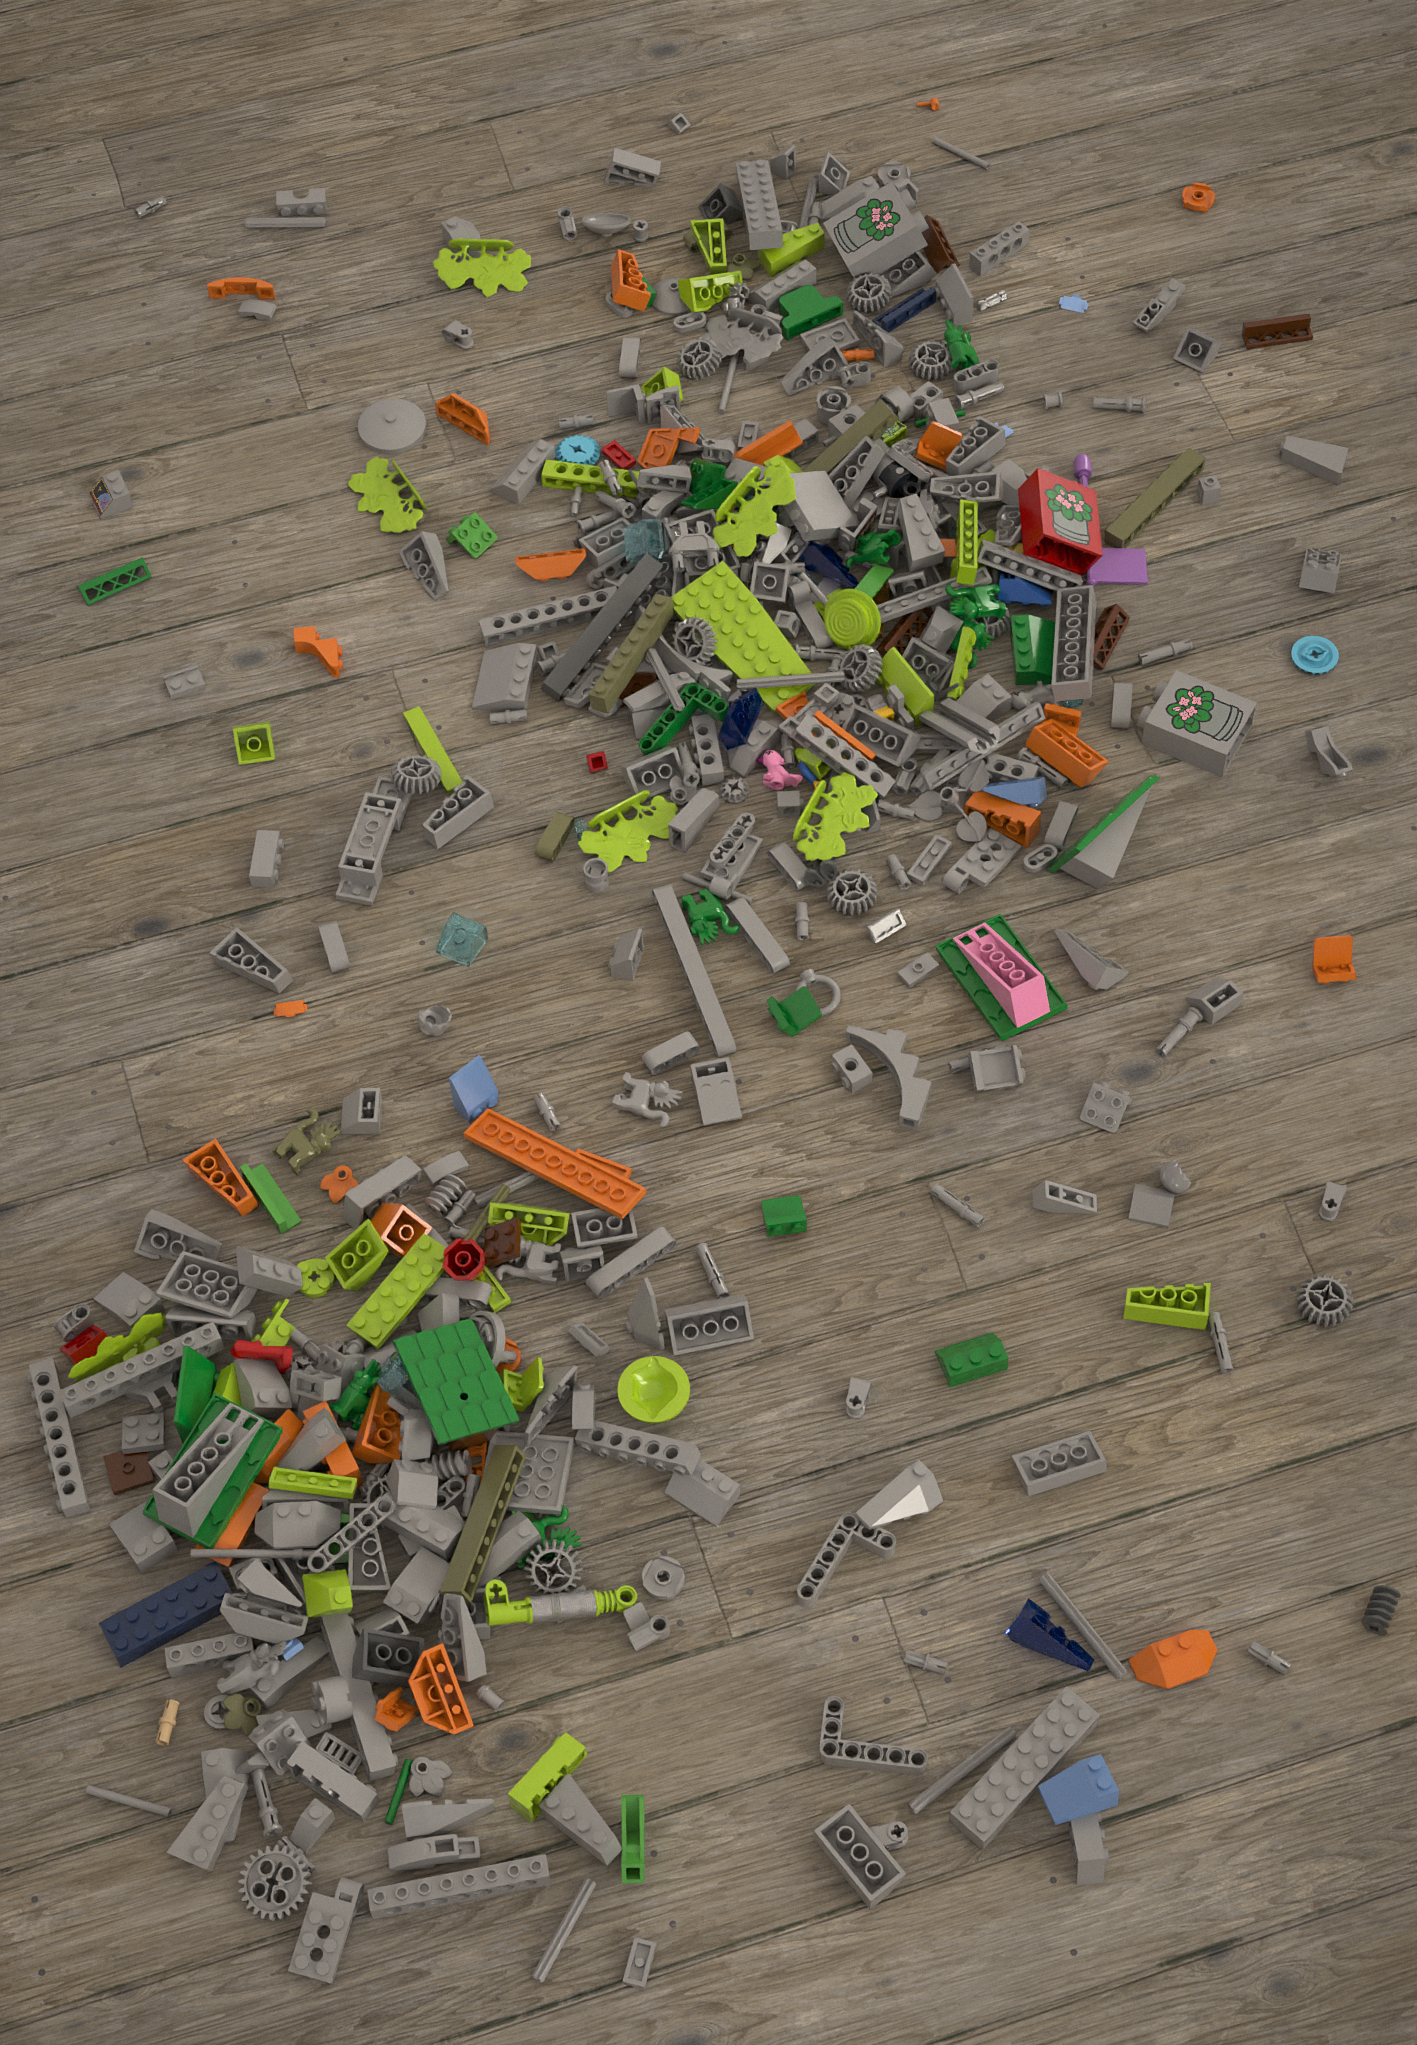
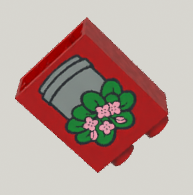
[1018,468,1103,576]

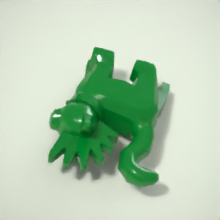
[944,320,980,370]
[845,529,902,568]
[945,584,1007,620]
[949,611,995,669]
[681,889,739,946]
[329,1359,394,1431]
[517,1506,582,1571]

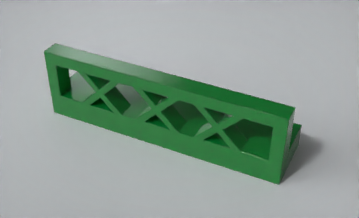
[76,557,152,605]

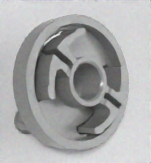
[468,1311,516,1368]

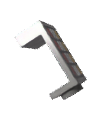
[838,497,878,552]

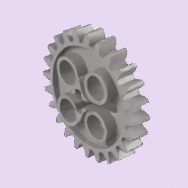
[238,1845,312,1921]

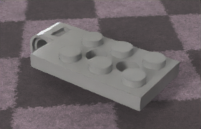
[700,826,763,900]
[942,828,1022,894]
[288,1877,365,1984]

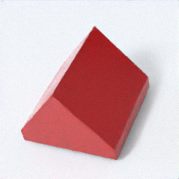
[586,751,608,773]

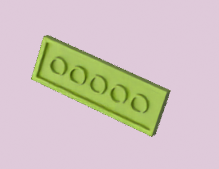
[346,1233,446,1350]

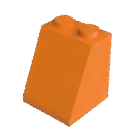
[370,1203,432,1258]

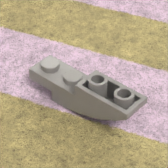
[1133,278,1186,332]
[918,489,940,529]
[387,1834,480,1871]

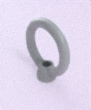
[795,969,841,1016]

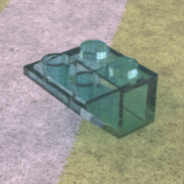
[623,519,665,562]

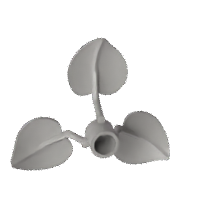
[909,759,989,842]

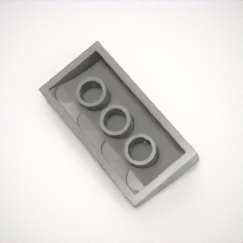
[1012,1431,1107,1497]

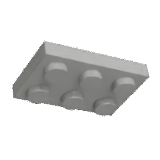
[800,318,860,351]

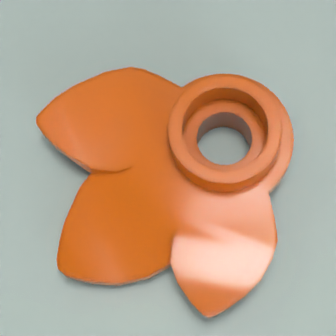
[320,1165,359,1204]

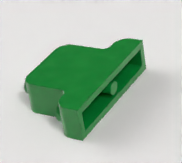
[779,285,843,341]

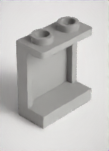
[968,1045,1026,1092]

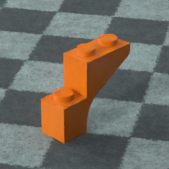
[294,626,343,678]

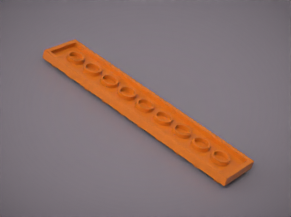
[463,1108,646,1220]

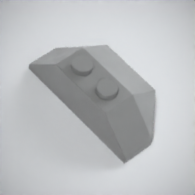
[660,404,710,454]
[878,497,903,537]
[727,719,784,778]
[262,1489,348,1514]
[255,1501,341,1549]
[220,1592,309,1644]

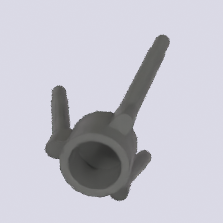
[622,469,652,509]
[925,660,959,701]

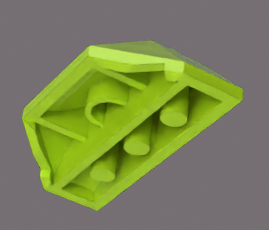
[488,1202,570,1246]

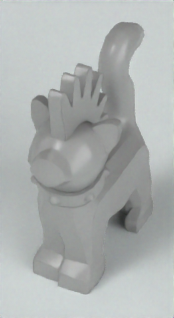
[612,1072,683,1128]
[495,1236,561,1285]
[217,1641,287,1694]

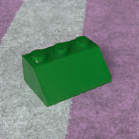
[935,1332,1009,1387]

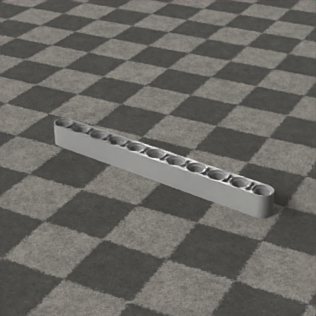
[652,884,736,1057]

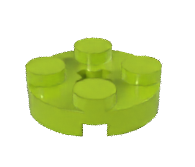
[297,1258,335,1298]

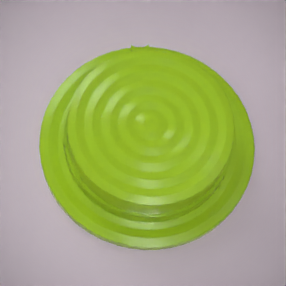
[823,589,881,650]
[617,1356,690,1423]

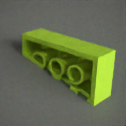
[758,222,825,277]
[508,1732,587,1824]

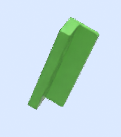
[855,563,894,598]
[240,1163,301,1234]

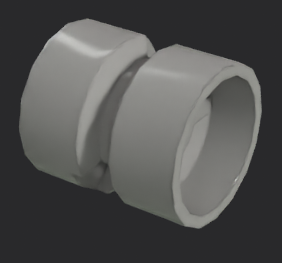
[583,858,609,893]

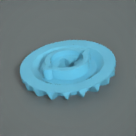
[555,434,600,465]
[1291,636,1339,675]

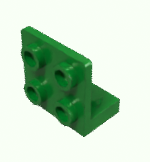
[689,458,726,494]

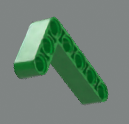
[638,682,732,756]

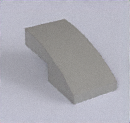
[238,300,277,320]
[423,1151,469,1186]

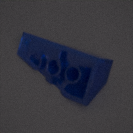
[798,542,859,589]
[718,688,764,750]
[1005,1598,1094,1671]

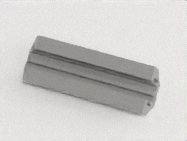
[919,698,1001,755]

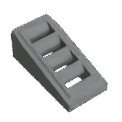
[315,1732,362,1775]

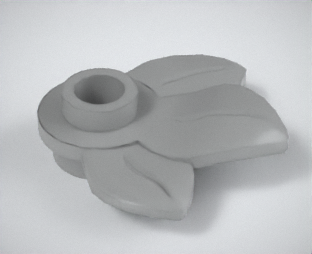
[669,775,699,806]
[409,1757,452,1797]

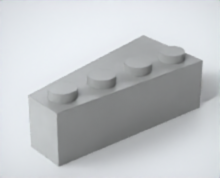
[287,1741,379,1823]
[1067,1811,1109,1885]

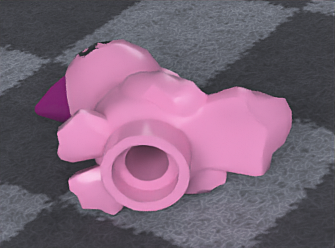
[756,750,803,791]

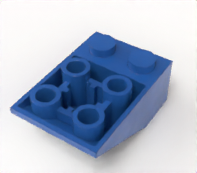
[998,571,1052,606]

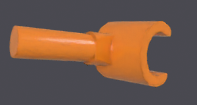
[917,98,940,111]

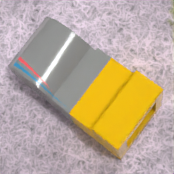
[865,694,894,722]

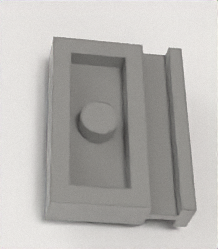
[163,665,206,699]

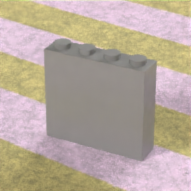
[783,471,859,541]

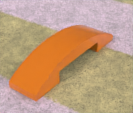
[207,277,275,299]

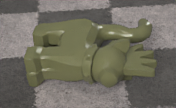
[271,1108,342,1175]

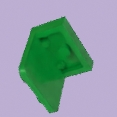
[766,986,822,1037]
[762,1195,807,1237]

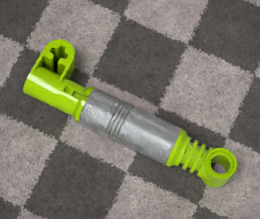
[483,1579,637,1626]

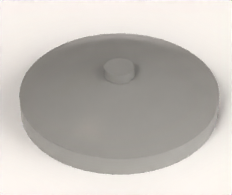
[358,399,426,454]

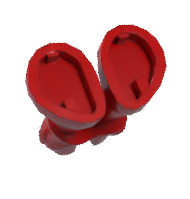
[230,1340,293,1374]

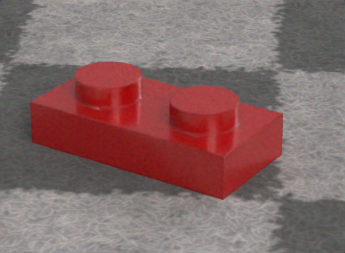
[601,440,636,470]

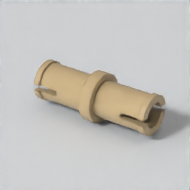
[155,1700,180,1746]

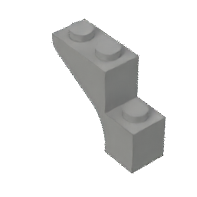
[1305,726,1353,777]

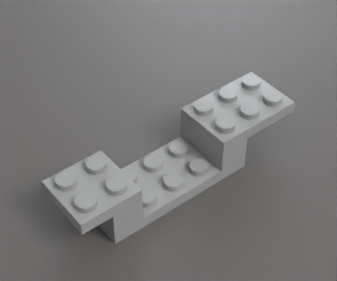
[335,776,412,906]

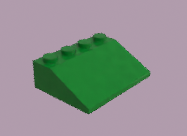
[1010,614,1055,685]
[174,1346,220,1444]

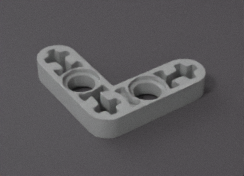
[888,439,933,482]

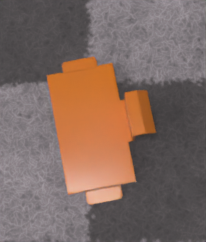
[273,1000,307,1017]

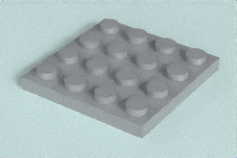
[482,1431,575,1515]

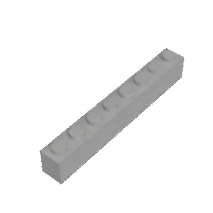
[319,1613,398,1781]

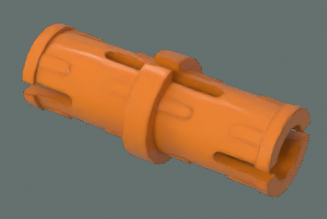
[841,348,874,362]

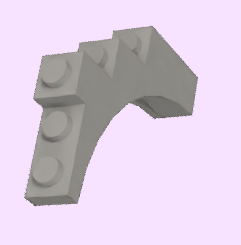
[846,1025,932,1131]

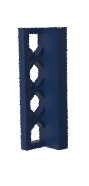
[872,287,936,333]

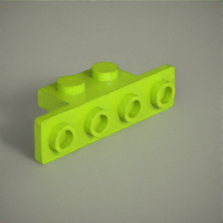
[251,1298,296,1346]

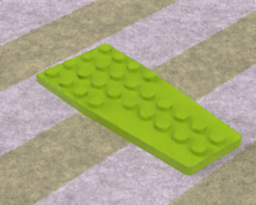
[670,561,815,713]

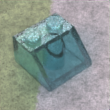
[436,912,488,967]

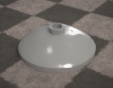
[582,213,631,237]
[652,277,691,316]

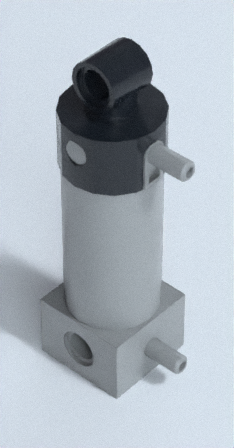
[823,404,921,499]

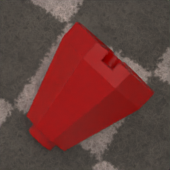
[442,1239,485,1281]

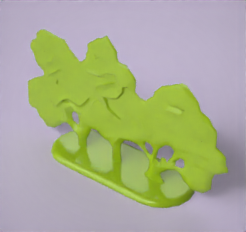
[432,238,531,298]
[348,457,427,533]
[713,465,796,557]
[793,772,878,861]
[578,790,678,872]
[68,1313,167,1384]

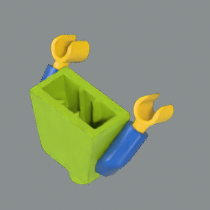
[794,743,846,791]

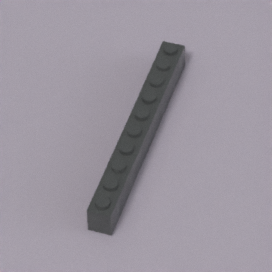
[541,553,663,702]

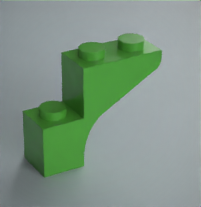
[621,1794,645,1884]

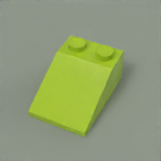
[325,1219,389,1292]

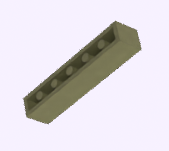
[803,399,898,475]

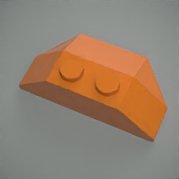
[435,393,490,445]
[515,548,586,581]
[253,1409,303,1483]
[1128,1630,1217,1690]
[408,1643,474,1735]

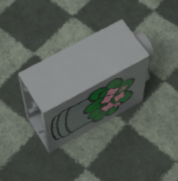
[823,182,929,278]
[1137,670,1257,777]

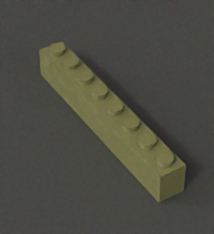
[1104,448,1206,548]
[588,594,675,714]
[440,1445,526,1603]

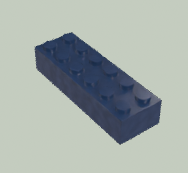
[99,1561,233,1667]

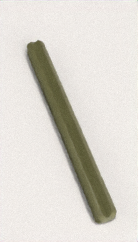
[441,1184,510,1278]

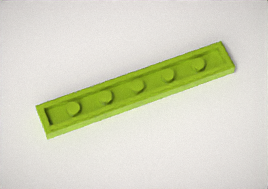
[403,706,462,794]

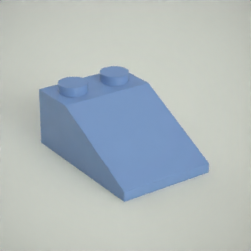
[983,776,1047,807]
[449,1055,499,1123]
[1038,1754,1119,1825]

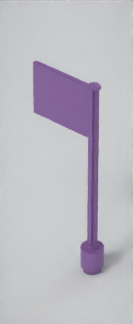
[1073,454,1148,586]

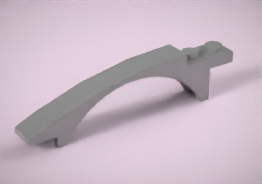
[634,605,733,702]

